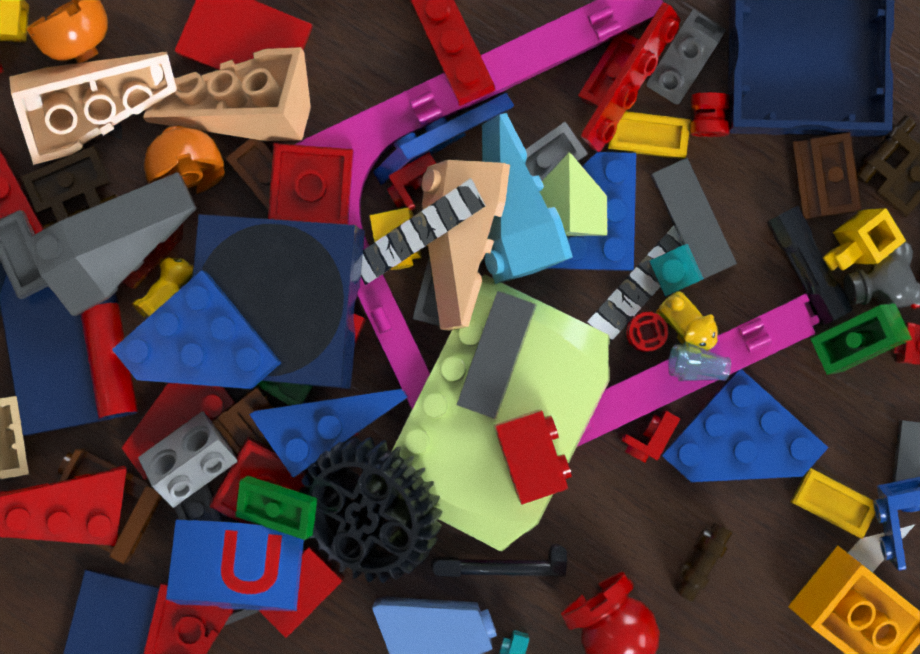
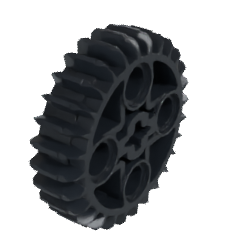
[299,437,443,583]

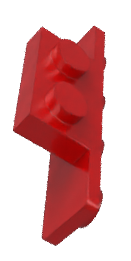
[578,2,681,152]

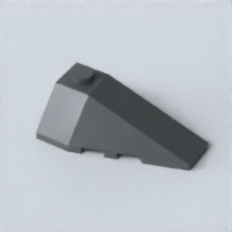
[25,172,197,316]

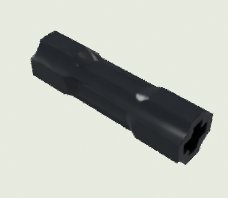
[767,206,853,326]

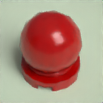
[561,572,660,654]

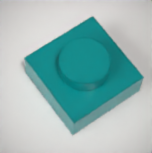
[649,244,703,296]
[499,630,530,654]

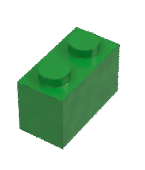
[811,303,912,375]

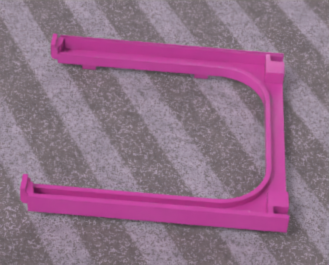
[294,0,820,447]

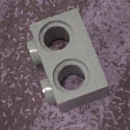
[138,411,238,508]

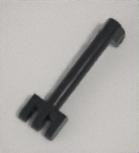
[431,544,567,577]

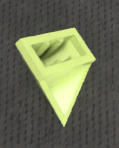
[539,152,607,236]

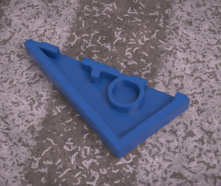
[373,93,514,185]
[249,389,409,478]

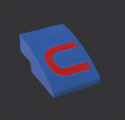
[166,520,304,611]

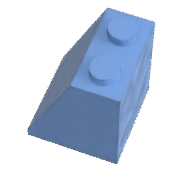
[372,597,497,654]

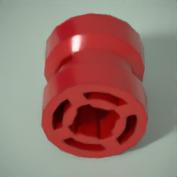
[690,92,730,137]
[626,312,668,352]

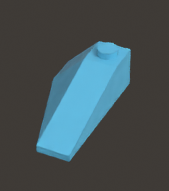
[482,113,573,284]

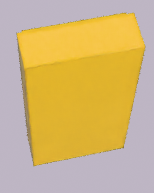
[608,111,691,159]
[790,468,875,539]

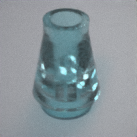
[668,342,731,381]

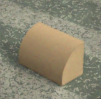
[0,396,29,479]

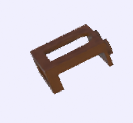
[57,448,163,564]

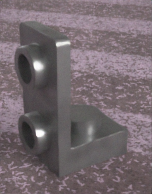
[647,9,726,104]

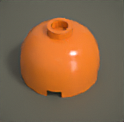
[26,0,108,63]
[144,126,225,194]

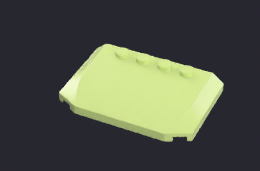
[381,274,610,551]

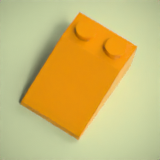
[788,546,920,654]

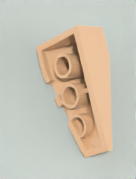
[143,47,311,141]
[9,51,177,165]
[422,160,510,331]

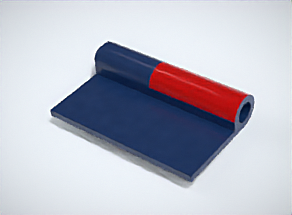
[0,275,138,436]

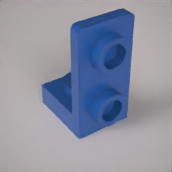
[874,477,920,571]

